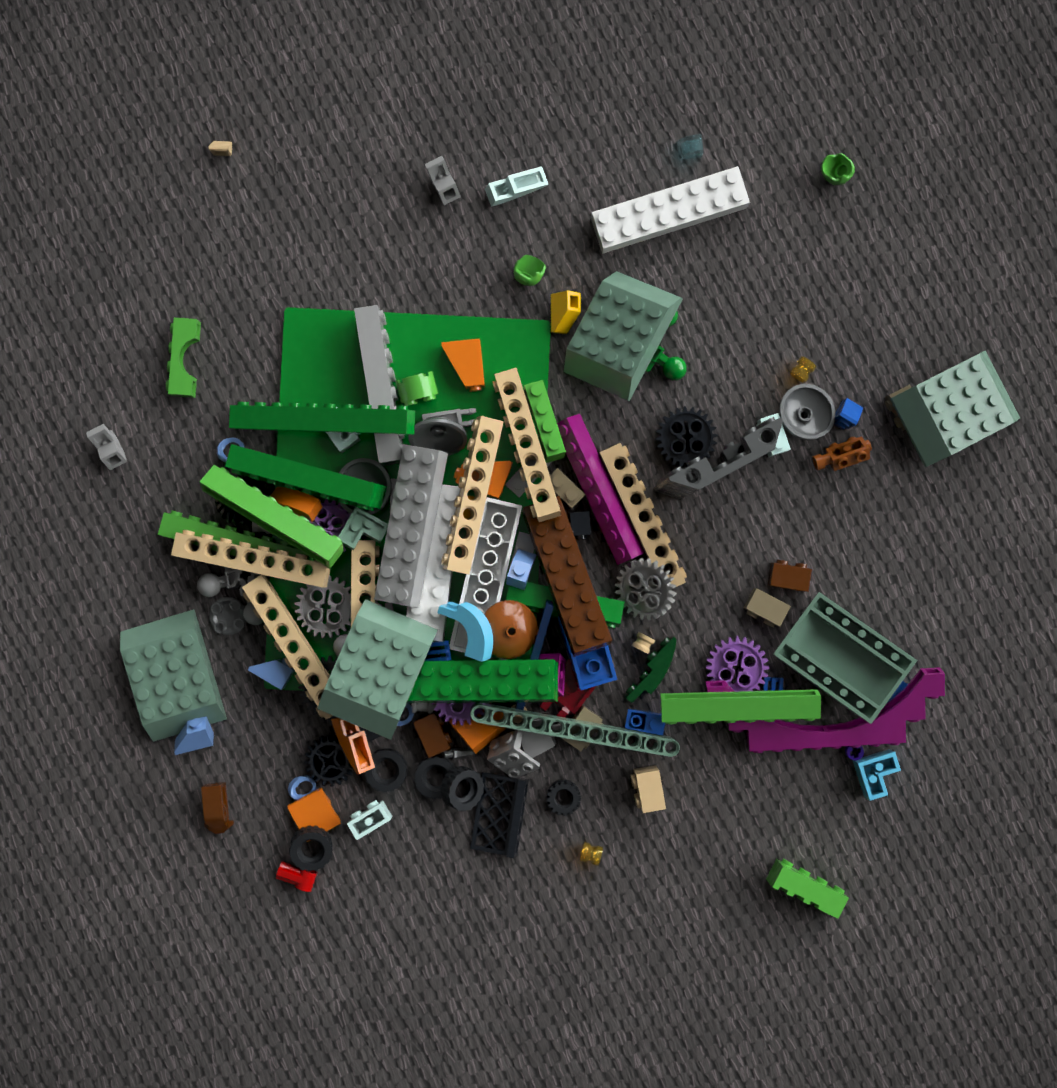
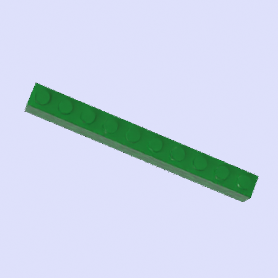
[229,402,415,435]

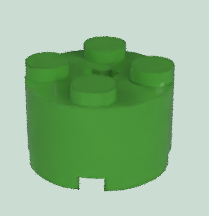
[395,371,438,406]

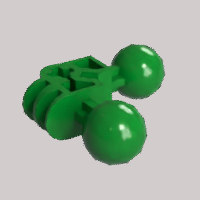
[646,311,687,381]

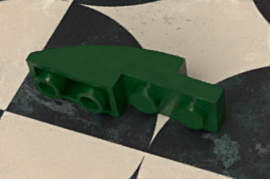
[625,636,677,703]

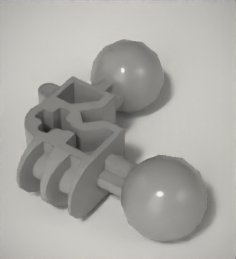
[197,567,264,625]

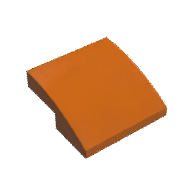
[287,787,341,842]

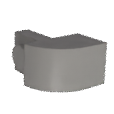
[425,156,461,205]
[86,424,127,470]

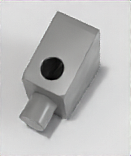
[517,719,561,758]

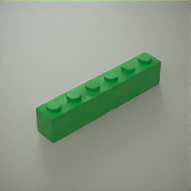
[506,582,625,629]

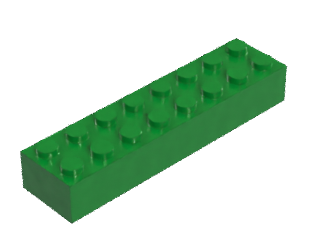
[225,444,387,511]
[407,659,558,703]

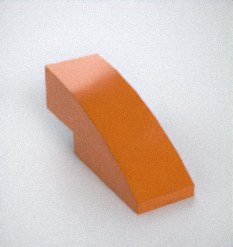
[270,487,323,522]
[331,717,375,774]

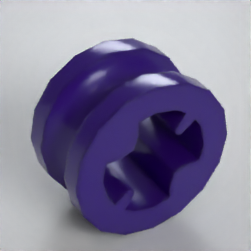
[845,746,864,761]

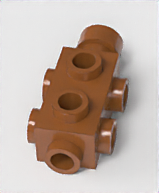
[812,436,872,471]

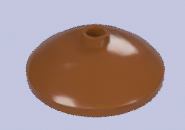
[484,600,538,659]

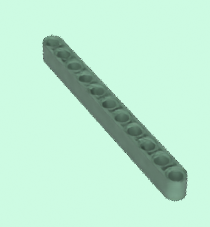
[470,703,680,757]

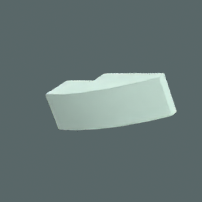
[485,167,548,207]

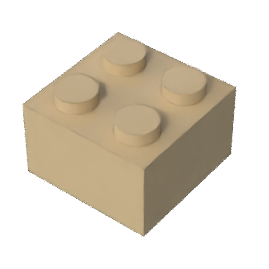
[631,765,666,813]

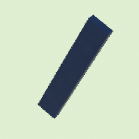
[515,599,554,710]

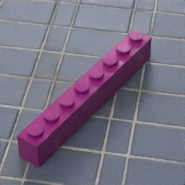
[557,414,644,565]

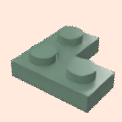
[338,506,388,550]

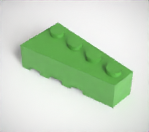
[766,859,849,919]

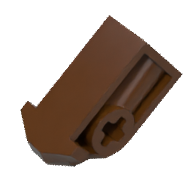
[201,782,234,834]

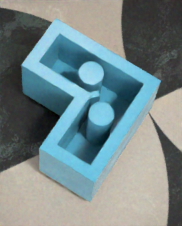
[853,749,901,801]

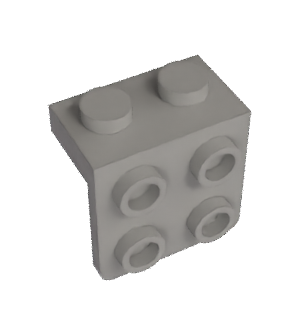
[487,730,540,778]

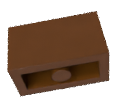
[767,560,812,592]
[413,712,453,758]

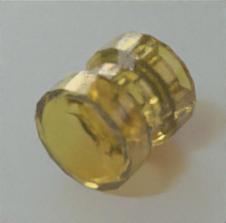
[790,356,816,383]
[579,842,603,866]

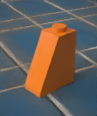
[441,339,485,392]
[454,461,513,499]
[449,709,506,754]

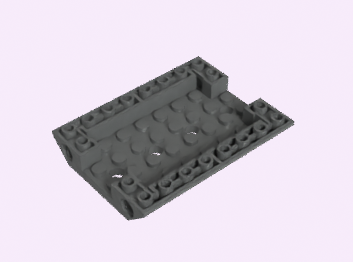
[653,416,783,500]

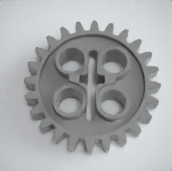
[615,558,677,621]
[295,575,351,638]

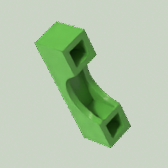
[166,317,201,398]
[524,380,566,463]

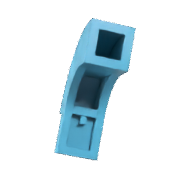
[438,602,493,662]

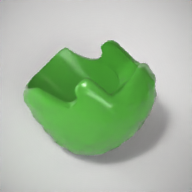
[821,153,855,185]
[513,255,546,286]

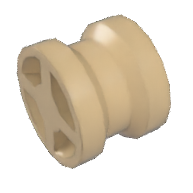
[631,632,655,654]

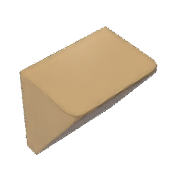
[209,141,232,156]

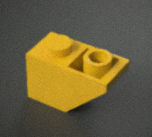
[551,290,581,334]

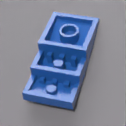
[558,616,617,690]

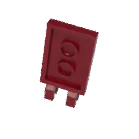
[539,659,596,717]

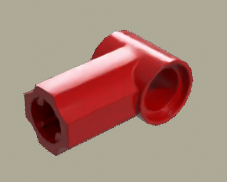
[276,861,317,892]

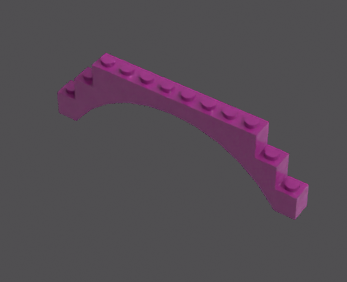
[706,667,945,753]

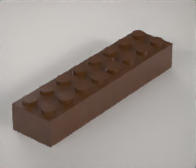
[522,496,612,657]

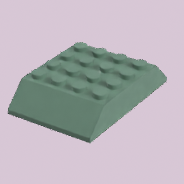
[564,271,683,401]
[890,351,1020,467]
[773,592,918,724]
[317,599,438,740]
[120,609,227,742]

